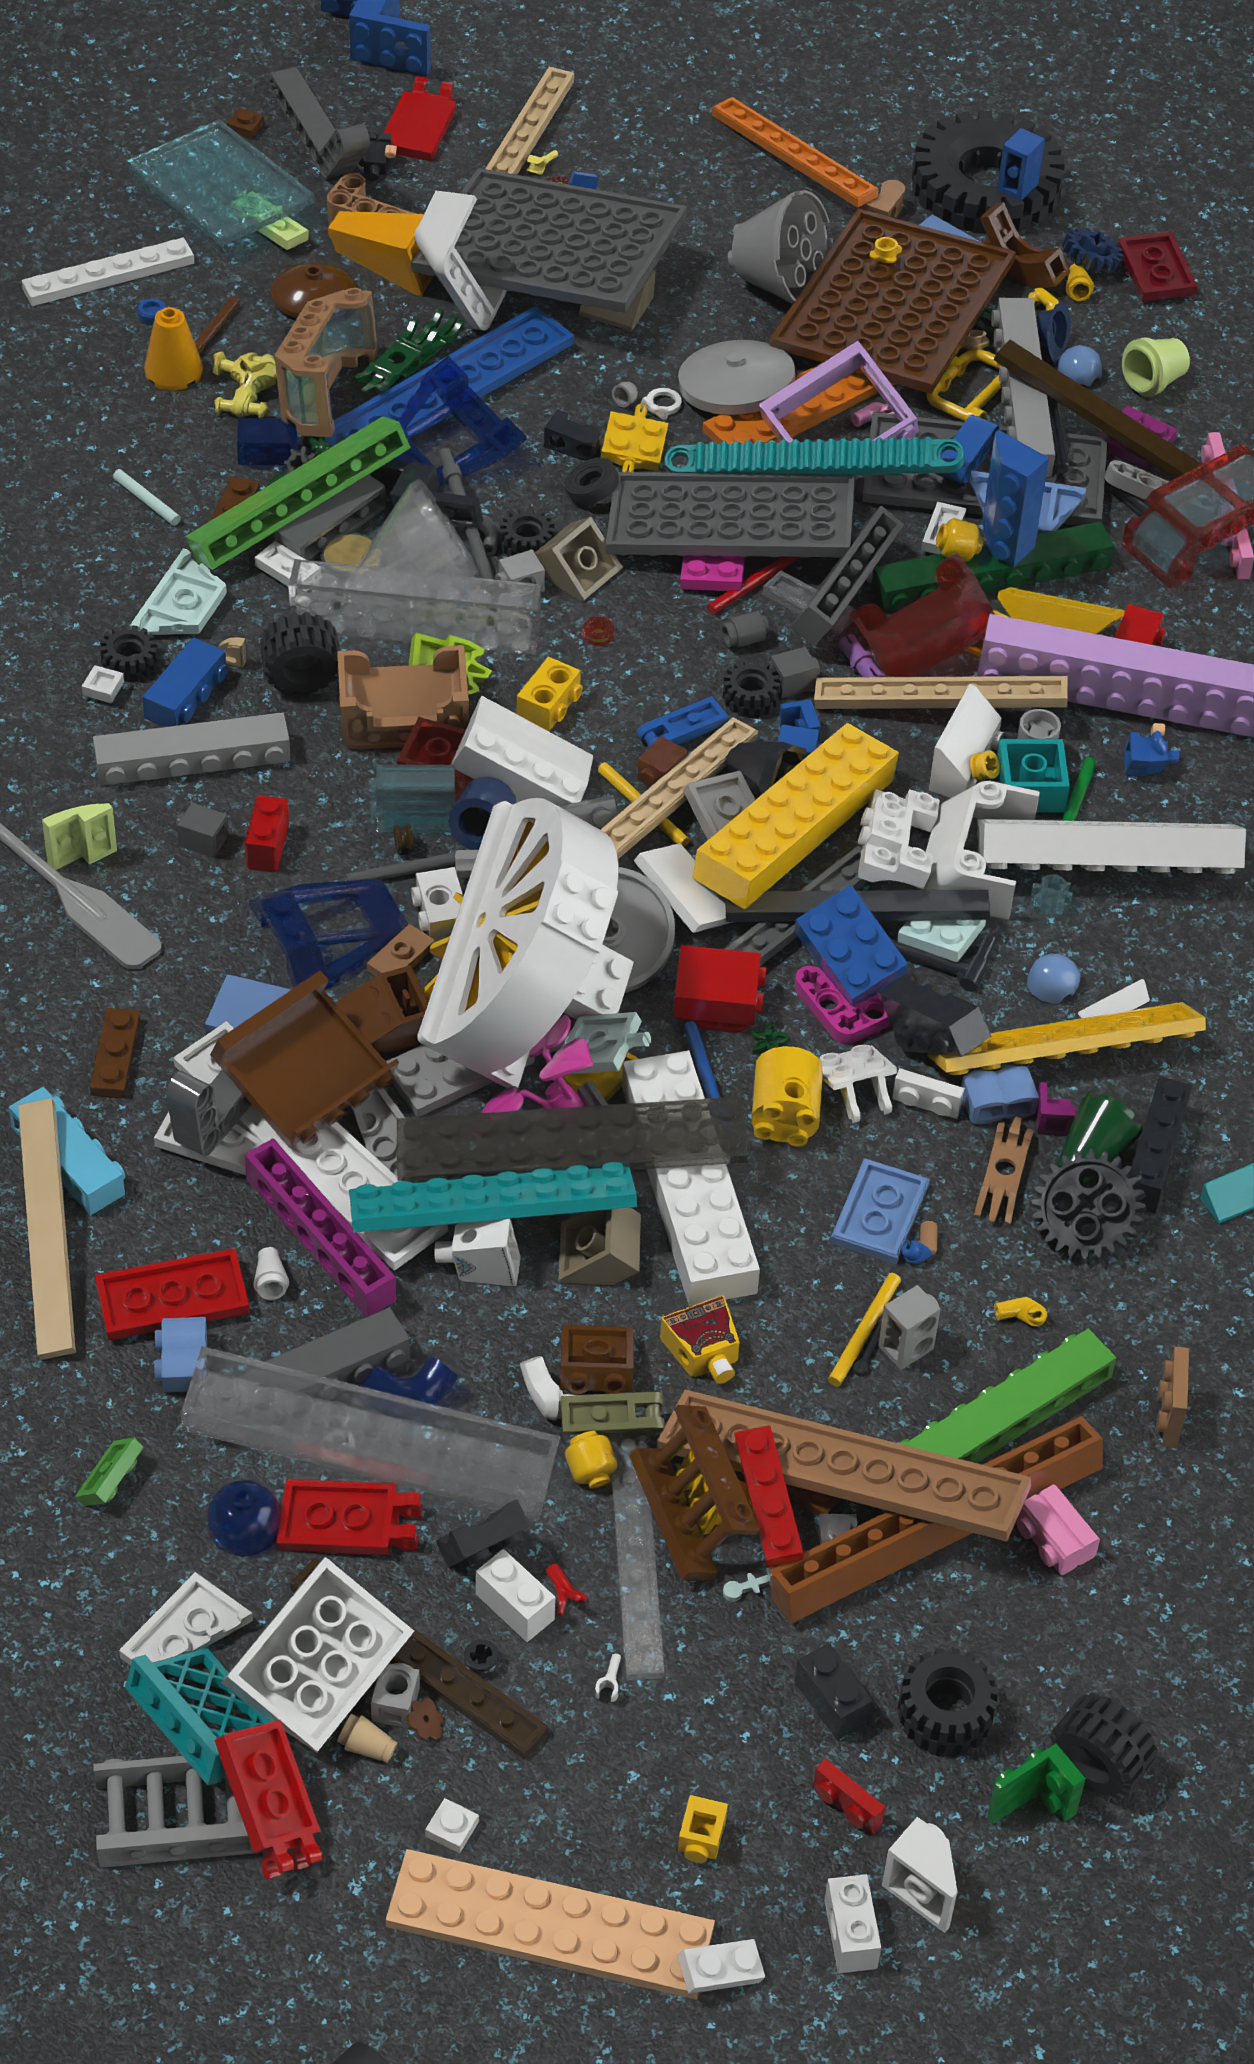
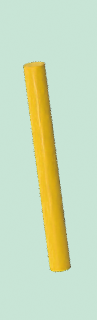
[598,762,690,847]
[828,1273,901,1387]

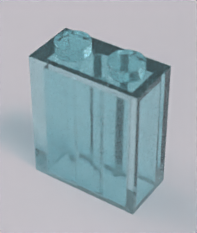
[370,765,455,833]

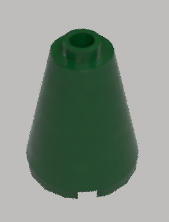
[1056,1091,1143,1187]

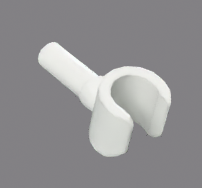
[595,1654,621,1702]

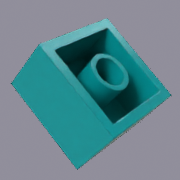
[997,739,1070,812]

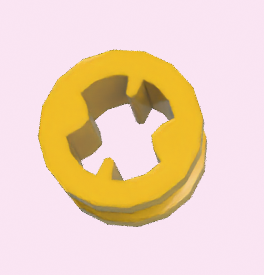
[970,750,1000,781]

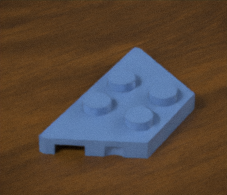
[970,470,1086,534]

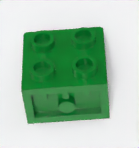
[987,1743,1086,1824]

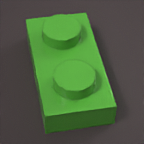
[75,1437,143,1506]

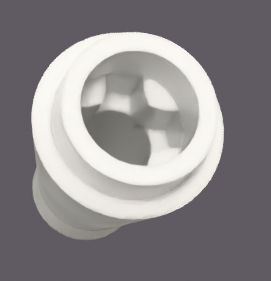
[254,1247,289,1300]

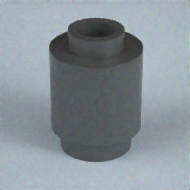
[721,611,769,648]

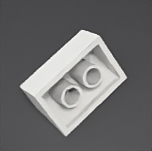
[929,684,1004,798]

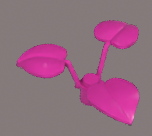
[477,1015,593,1139]

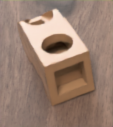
[862,180,905,218]

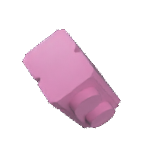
[1017,1484,1100,1576]

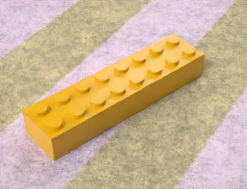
[692,723,899,909]

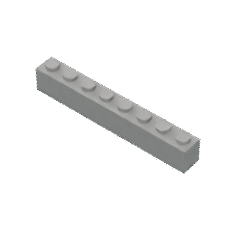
[992,298,1055,477]

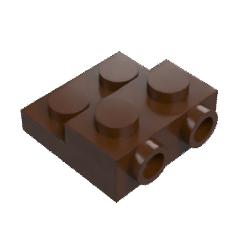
[560,1325,634,1394]

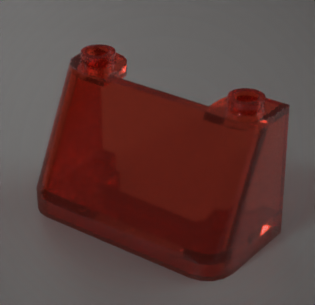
[849,553,995,677]

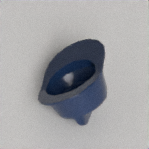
[1036,302,1071,366]

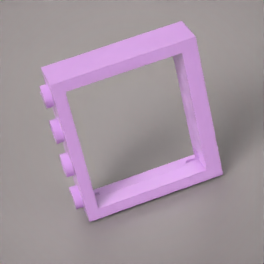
[759,341,919,442]

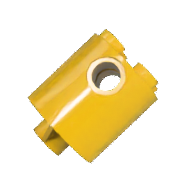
[751,1046,823,1147]

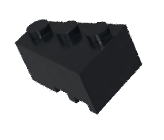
[877,973,991,1057]

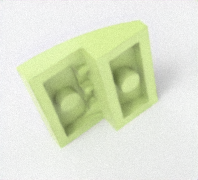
[42,803,117,870]

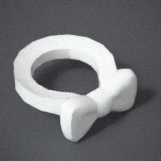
[641,388,681,421]

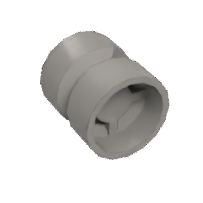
[1017,709,1061,739]

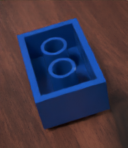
[795,885,908,1006]

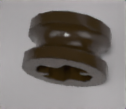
[393,823,414,854]

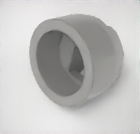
[612,382,638,407]

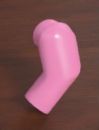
[851,402,895,427]

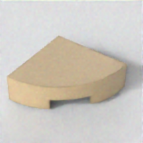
[218,637,247,668]

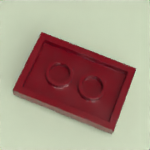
[1117,231,1198,302]

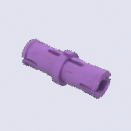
[838,634,886,677]

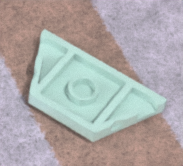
[130,548,227,635]

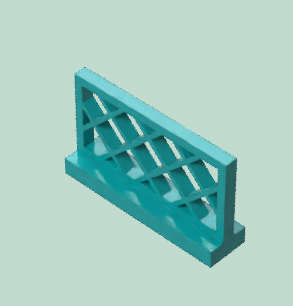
[125,1647,290,1785]

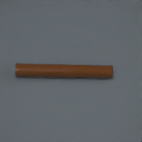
[195,296,241,355]

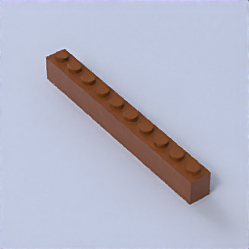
[769,1416,1103,1624]

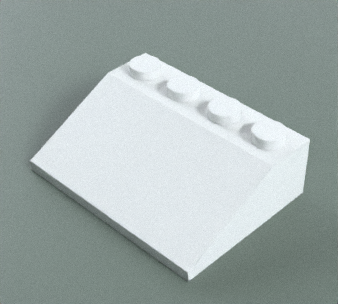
[450,696,593,806]
[221,1557,414,1752]

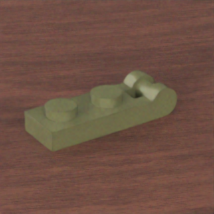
[561,1392,665,1435]

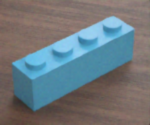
[9,1087,126,1216]

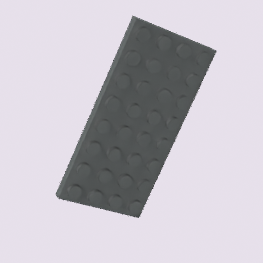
[862,412,1107,526]
[606,472,855,558]

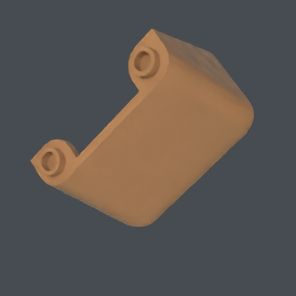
[337,645,469,750]

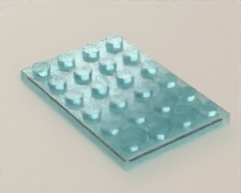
[127,119,315,247]

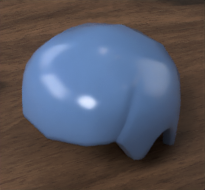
[1058,345,1102,386]
[1027,953,1081,1004]

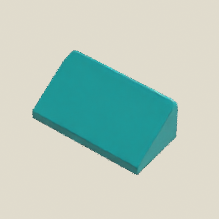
[1200,1163,1254,1224]

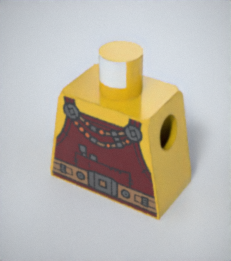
[660,1295,739,1384]

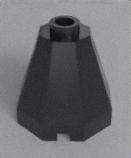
[726,742,807,798]

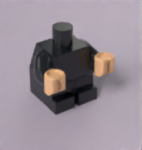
[358,131,397,180]

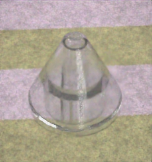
[347,479,484,603]

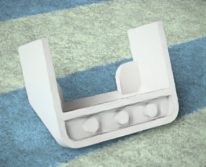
[415,191,506,331]
[916,781,1040,920]

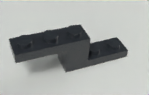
[369,460,483,528]

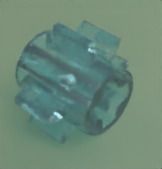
[1031,874,1073,914]

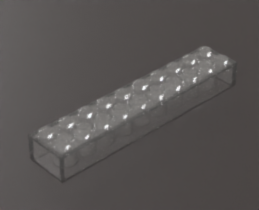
[181,1346,560,1520]

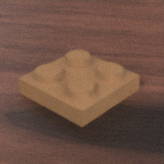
[1156,1346,1189,1448]

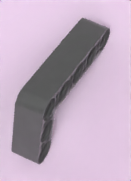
[166,1070,252,1156]

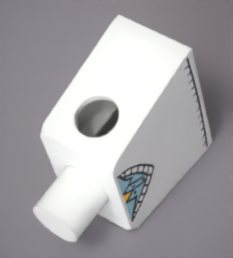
[435,1219,521,1286]

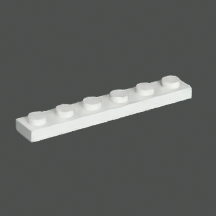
[22,238,194,306]

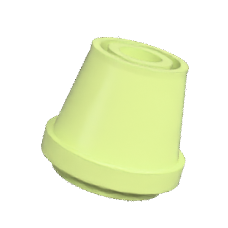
[1122,337,1190,397]

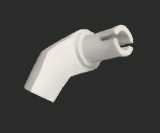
[520,1356,575,1421]

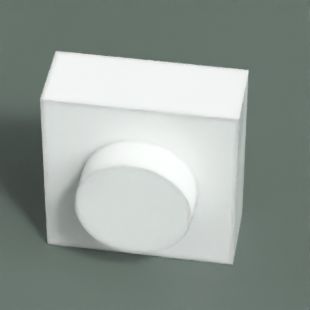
[82,665,124,703]
[425,1798,479,1853]

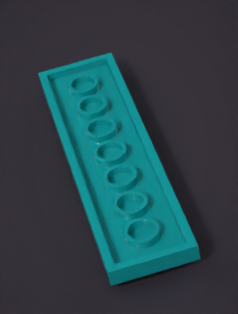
[349,1162,637,1233]

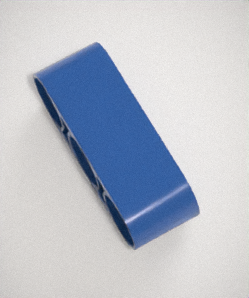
[936,415,1000,485]

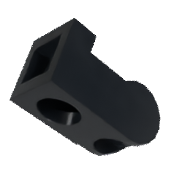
[544,409,600,460]

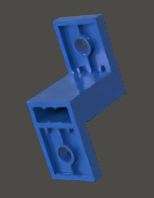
[321,0,431,76]

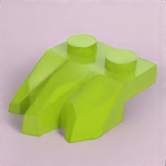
[409,633,492,695]

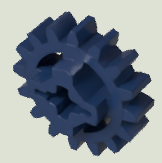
[1062,227,1124,274]

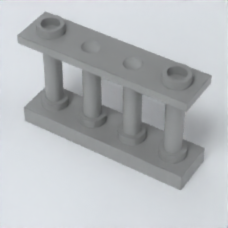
[93,1756,258,1868]

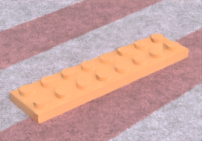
[385,1849,715,2000]

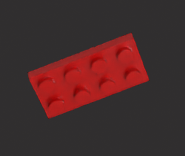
[95,1248,250,1341]

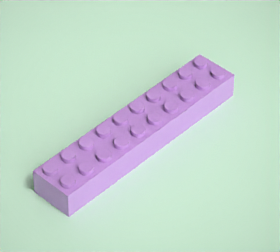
[977,614,1254,737]

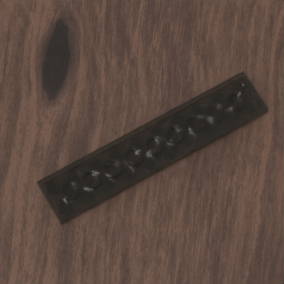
[397,1096,748,1183]

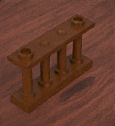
[629,1405,760,1581]

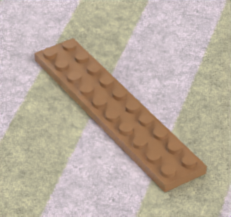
[657,1389,1031,1541]

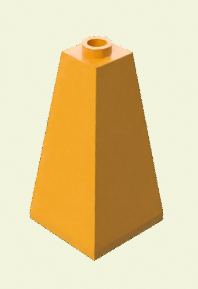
[328,211,434,296]

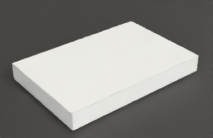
[634,843,732,933]

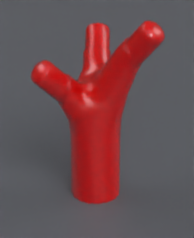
[546,1564,587,1616]

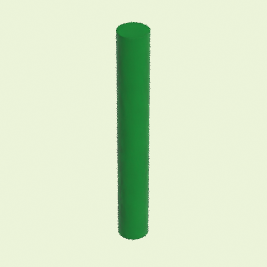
[1062,757,1096,821]

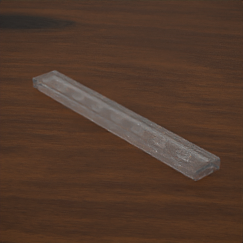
[608,1414,664,1680]

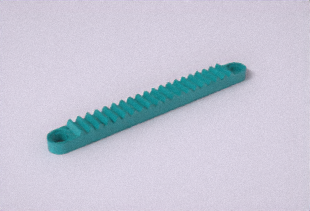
[665,437,965,475]

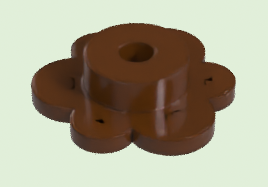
[406,1698,443,1740]

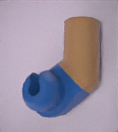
[902,1221,938,1264]

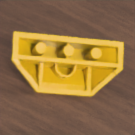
[998,587,1124,634]

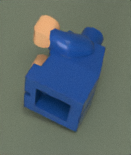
[1124,723,1179,776]

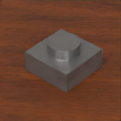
[819,1514,857,1545]

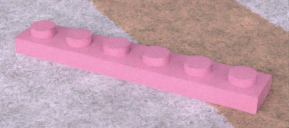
[1201,432,1254,579]

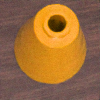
[144,307,203,391]

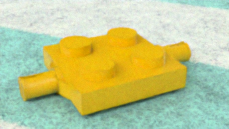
[600,404,668,472]

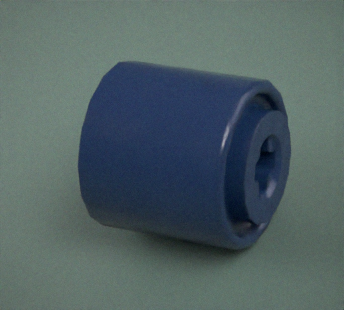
[449,777,517,850]

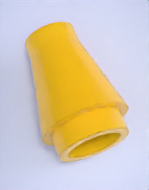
[1066,264,1094,301]

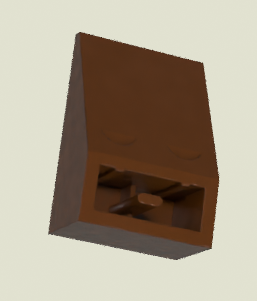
[335,965,428,1055]

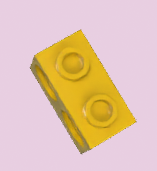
[516,657,583,731]

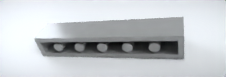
[93,712,291,786]

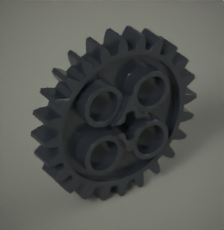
[1031,1149,1147,1263]

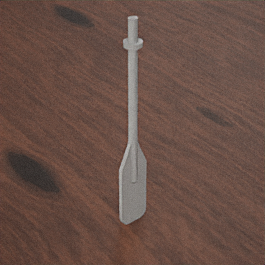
[0,823,161,969]

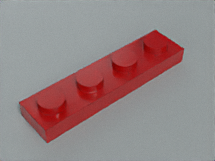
[734,1425,804,1567]

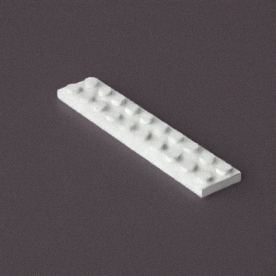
[173,1021,448,1271]

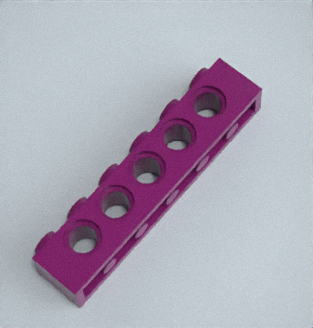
[244,1138,396,1317]

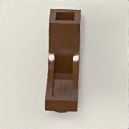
[980,202,1070,288]

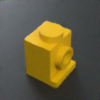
[678,1795,728,1863]

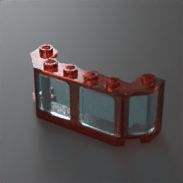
[1122,444,1254,588]

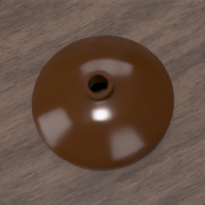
[271,262,357,318]

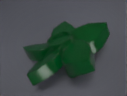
[750,1022,790,1054]

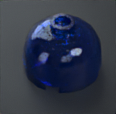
[207,1480,281,1557]

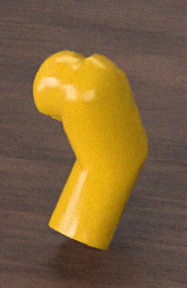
[1028,288,1059,310]
[994,1297,1047,1326]

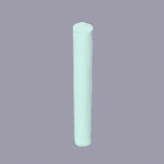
[113,469,181,526]

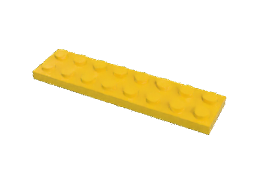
[927,1002,1206,1075]

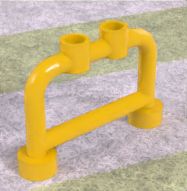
[926,349,1004,421]

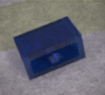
[237,418,299,465]

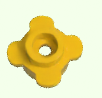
[870,237,902,263]

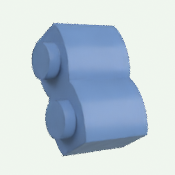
[961,1065,1040,1124]
[154,1317,207,1392]

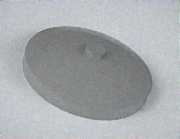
[678,340,796,415]
[602,867,675,993]

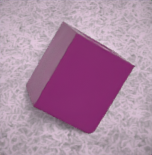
[1036,1082,1075,1136]

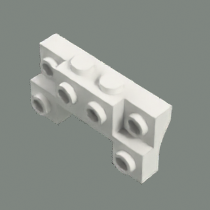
[858,789,939,889]

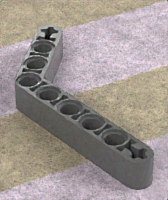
[268,67,370,179]

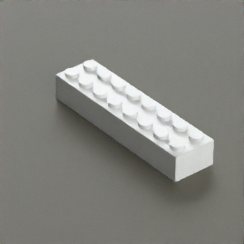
[976,819,1246,874]
[622,1050,760,1306]

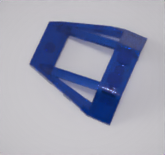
[392,355,527,486]
[249,879,408,989]

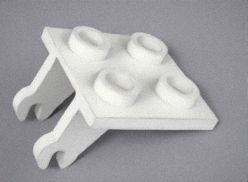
[819,1045,897,1123]

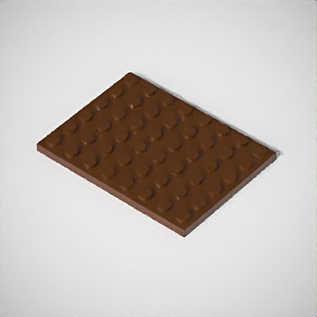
[770,208,1016,394]

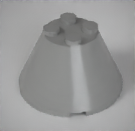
[728,191,833,304]

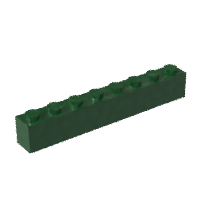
[871,522,1114,614]

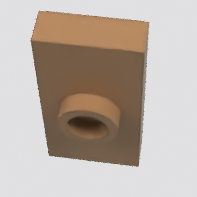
[367,924,435,976]

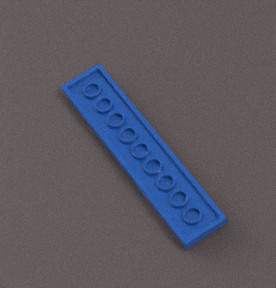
[326,306,574,447]

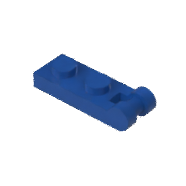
[636,696,729,748]

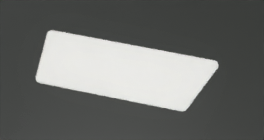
[1078,979,1150,1018]

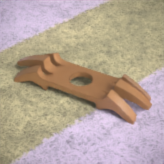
[974,1117,1034,1226]

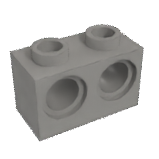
[878,1285,941,1370]

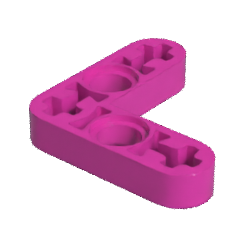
[795,966,891,1044]

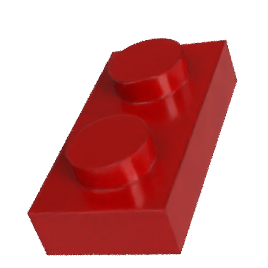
[813,1759,885,1835]

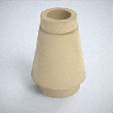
[337,1714,398,1763]

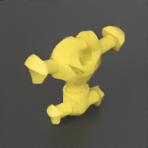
[213,352,295,420]

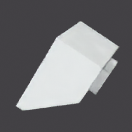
[882,1817,957,1933]

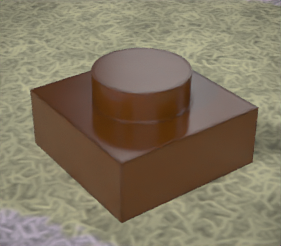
[227,108,264,140]

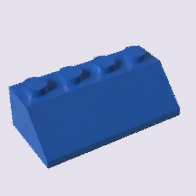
[982,430,1049,567]

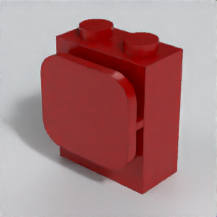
[673,945,766,1032]

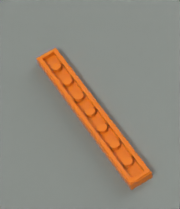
[712,97,878,208]

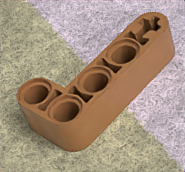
[327,173,415,224]

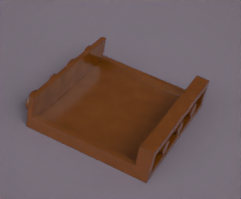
[210,970,399,1148]

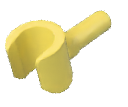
[527,150,558,175]

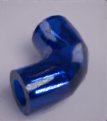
[358,1356,459,1414]

